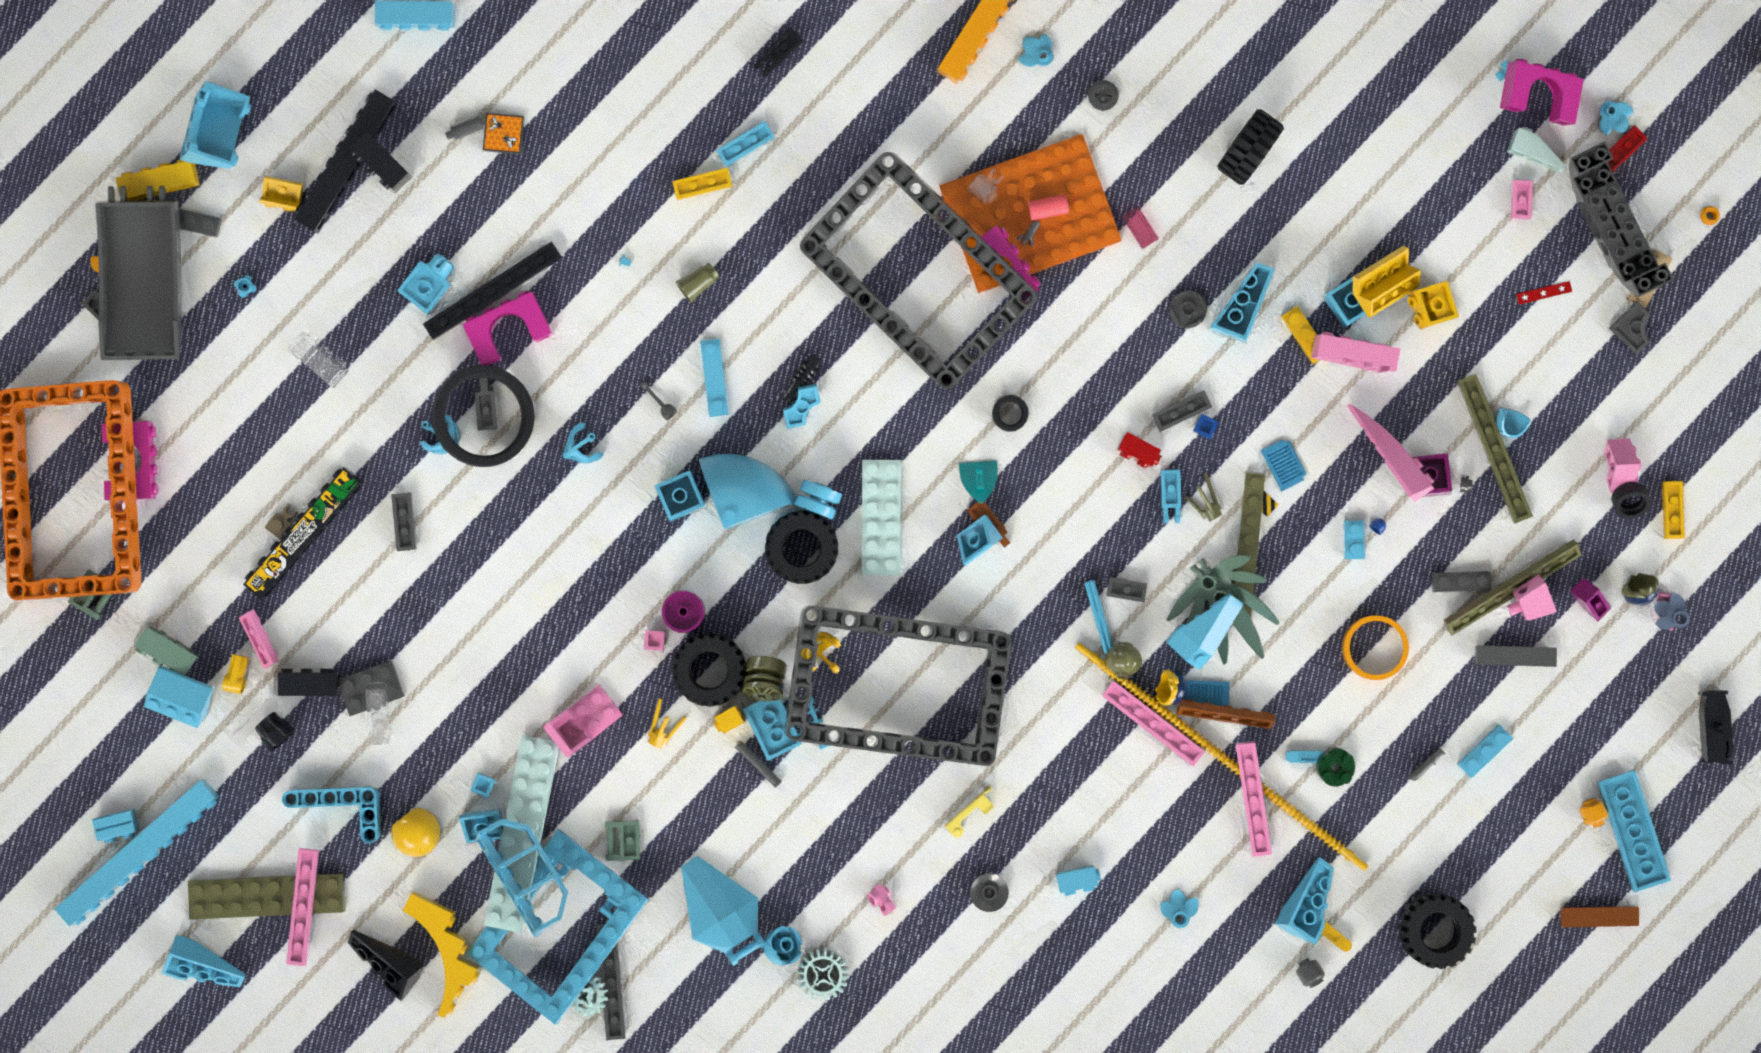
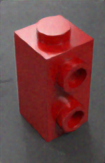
[1117,432,1162,469]

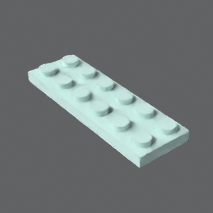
[862,460,901,575]

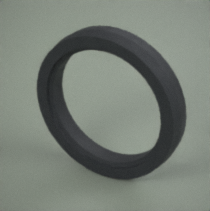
[432,365,535,467]

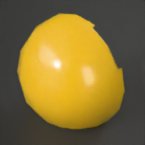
[391,808,440,857]

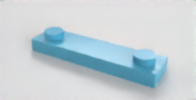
[700,339,729,417]

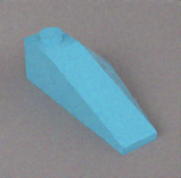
[1166,593,1244,670]
[1275,857,1334,944]
[161,935,246,987]

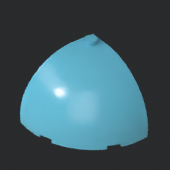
[699,454,796,530]

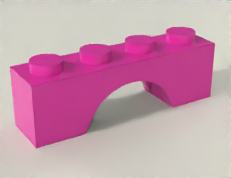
[981,225,1041,300]

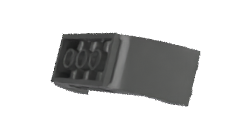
[1569,141,1674,297]

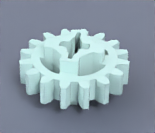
[570,975,608,1017]

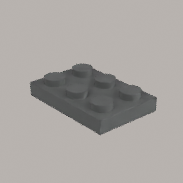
[337,660,405,716]

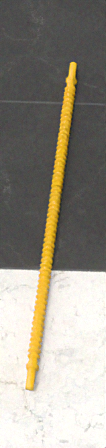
[1074,642,1369,871]

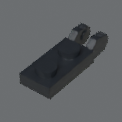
[754,27,804,78]

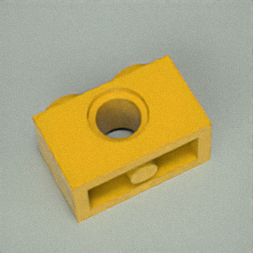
[713,705,746,734]

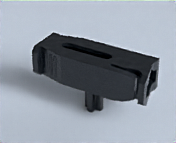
[1698,690,1734,765]

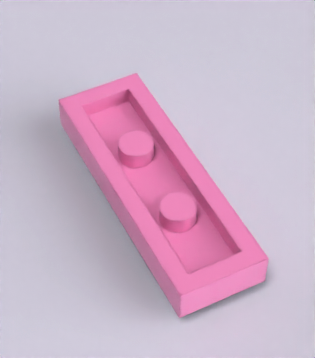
[239,609,279,669]

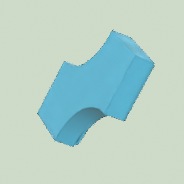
[783,383,821,429]

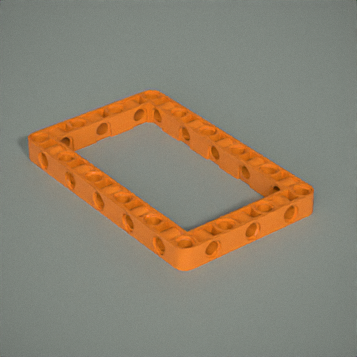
[0,380,141,600]

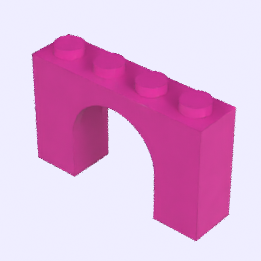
[1500,59,1584,126]
[462,291,553,366]
[102,421,158,501]

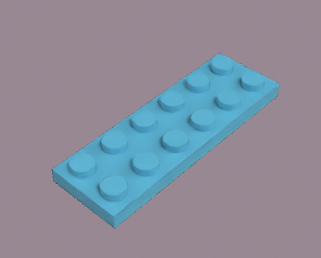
[1597,770,1671,892]

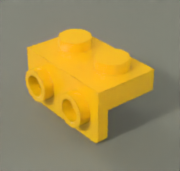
[259,176,303,211]

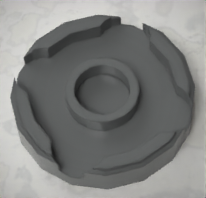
[1168,290,1207,329]

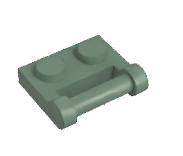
[68,569,112,620]
[605,820,641,861]

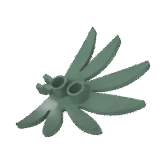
[1166,555,1280,665]

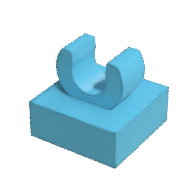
[1495,60,1510,81]

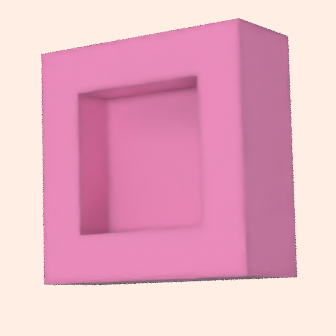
[644,630,665,651]

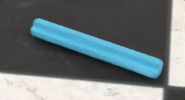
[1085,580,1113,654]

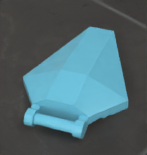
[681,856,765,966]

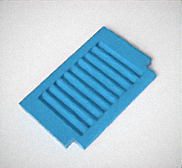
[1261,440,1307,492]
[1183,680,1230,706]

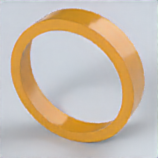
[1342,615,1409,680]

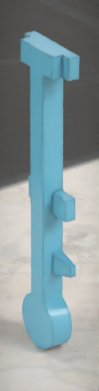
[807,696,829,749]

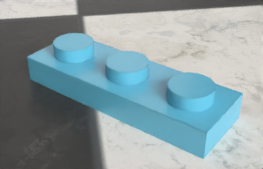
[716,121,775,168]
[1457,724,1513,778]

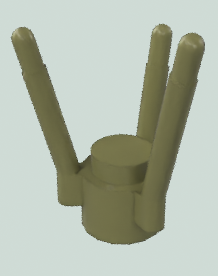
[1185,473,1222,522]

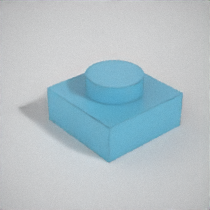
[470,773,496,798]

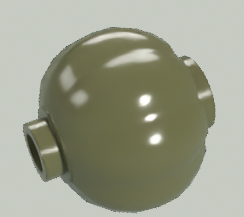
[1105,642,1142,679]

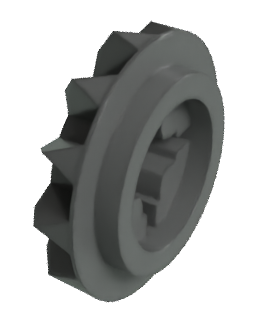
[1088,80,1119,111]

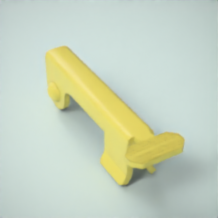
[944,785,994,837]

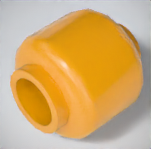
[1579,798,1608,828]

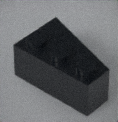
[350,132,412,193]
[274,668,337,696]

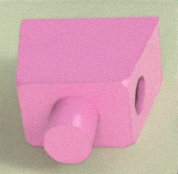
[1506,575,1557,620]

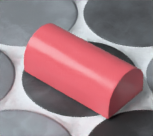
[1027,194,1069,221]

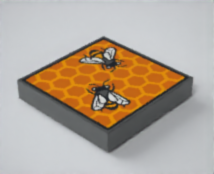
[482,113,525,155]

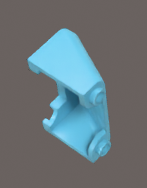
[180,81,251,169]

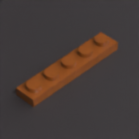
[1177,699,1276,729]

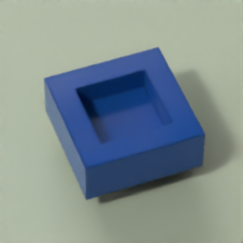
[1193,414,1219,440]

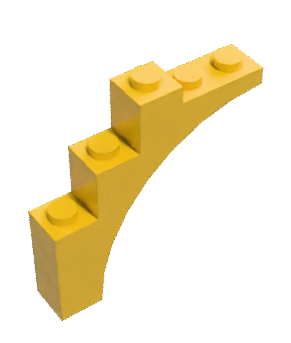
[403,891,480,1018]

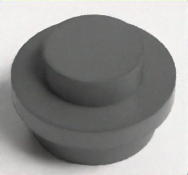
[1460,475,1473,495]

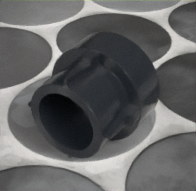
[255,712,296,752]

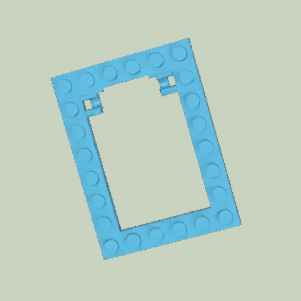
[467,829,649,1025]

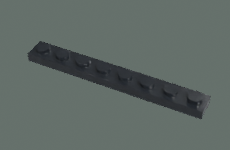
[423,241,563,340]

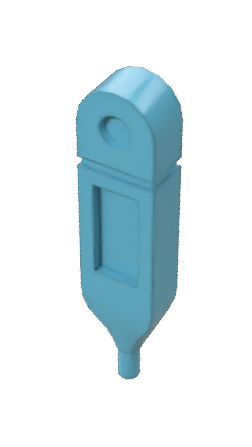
[1285,750,1325,763]

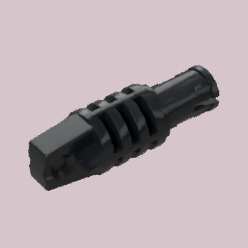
[782,355,821,403]

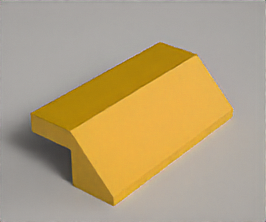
[1353,246,1421,318]

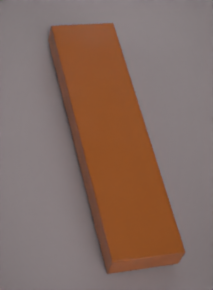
[1560,906,1639,927]

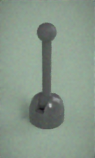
[640,381,678,421]

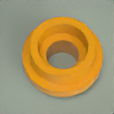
[1700,206,1720,225]

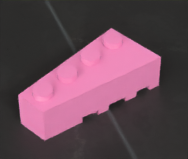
[1311,332,1401,373]

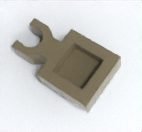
[264,504,298,540]

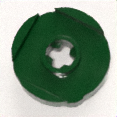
[1316,747,1355,787]

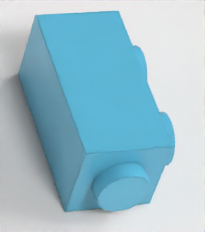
[1056,865,1101,896]

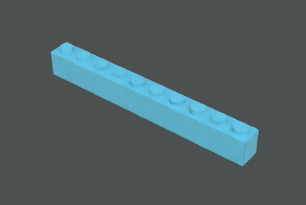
[54,779,220,926]

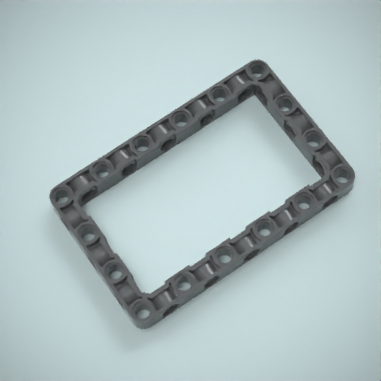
[800,152,1038,389]
[784,605,1011,766]

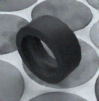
[992,395,1029,432]
[1611,482,1651,519]

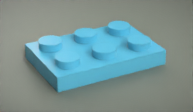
[743,699,802,761]

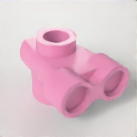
[867,884,896,916]

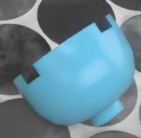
[763,926,803,965]

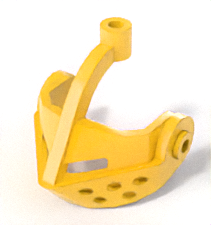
[801,632,841,674]

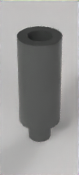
[445,116,484,140]

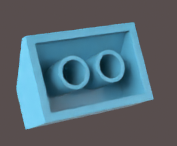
[144,666,213,728]

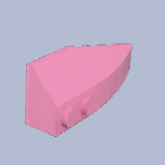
[1347,404,1434,502]

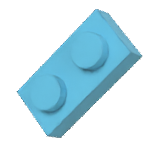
[1343,520,1365,559]

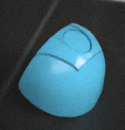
[1496,408,1531,438]

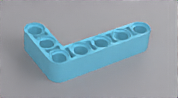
[282,786,381,843]

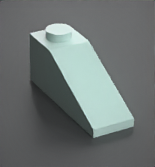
[1507,127,1566,173]

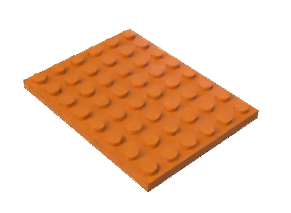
[939,134,1122,294]

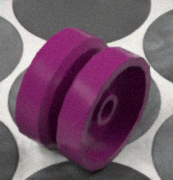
[662,591,705,633]

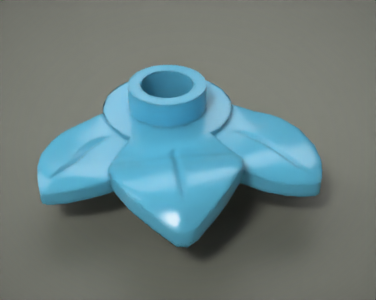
[1018,34,1054,67]
[1599,101,1633,135]
[1160,889,1199,928]

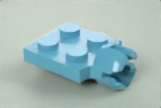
[397,254,454,315]

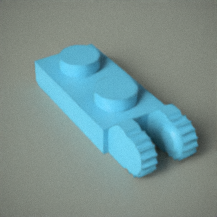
[1160,469,1181,523]

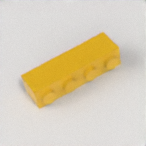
[115,159,200,200]

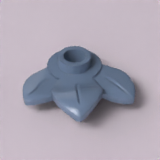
[1654,592,1690,630]

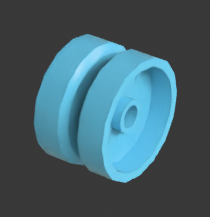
[793,479,842,520]

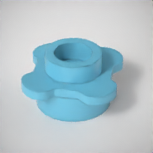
[234,275,257,298]

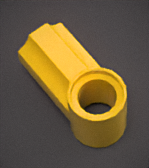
[222,654,249,694]

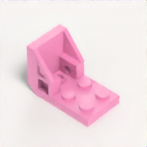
[543,685,623,758]

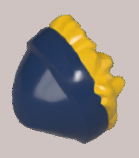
[1155,670,1188,705]

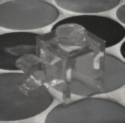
[967,168,1004,205]

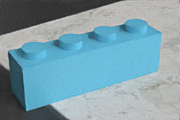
[375,1,454,31]

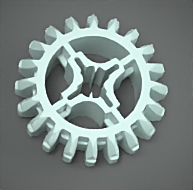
[797,948,849,1001]

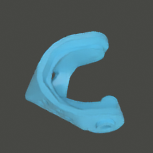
[420,414,460,455]
[563,422,604,464]

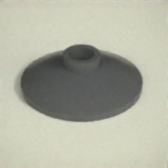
[970,873,1009,912]

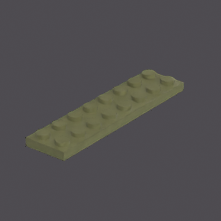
[188,873,345,920]

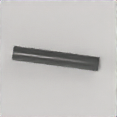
[735,741,782,788]

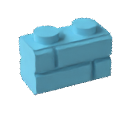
[92,809,140,844]

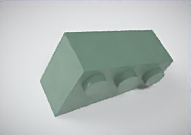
[134,620,197,675]

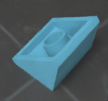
[957,515,1003,566]
[459,808,504,843]

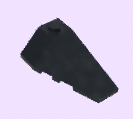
[348,930,423,1001]

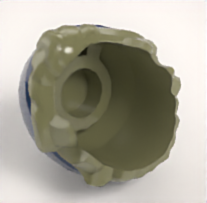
[1621,573,1659,607]

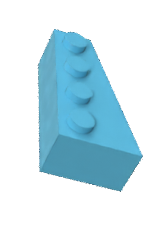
[1210,263,1275,343]

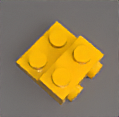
[1408,281,1459,330]

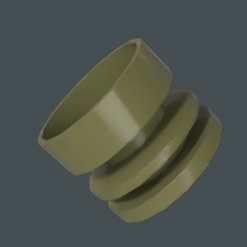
[742,656,787,701]

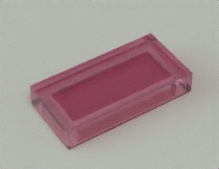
[1122,207,1159,249]

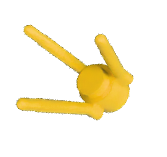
[648,698,686,749]

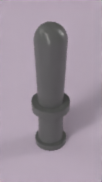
[1410,747,1445,781]

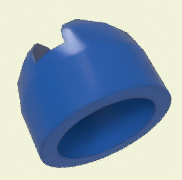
[1369,518,1386,535]

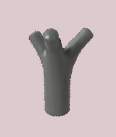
[1017,220,1040,246]

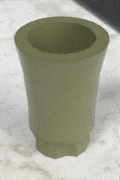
[675,262,719,303]

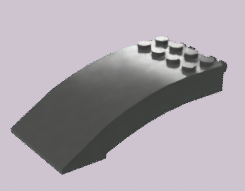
[95,186,182,360]

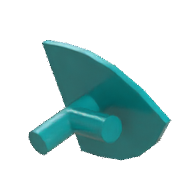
[959,461,998,504]

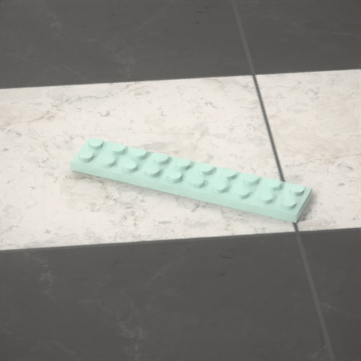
[484,735,559,933]

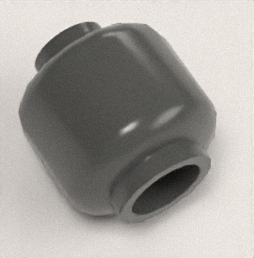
[1296,958,1325,988]

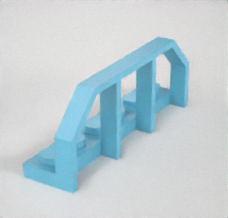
[476,819,568,938]

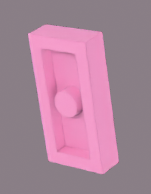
[1511,180,1533,220]

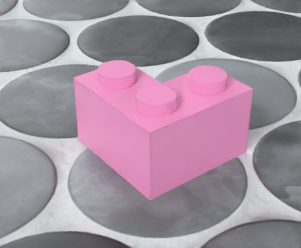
[1604,438,1641,494]

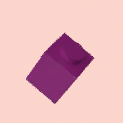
[1570,578,1611,622]

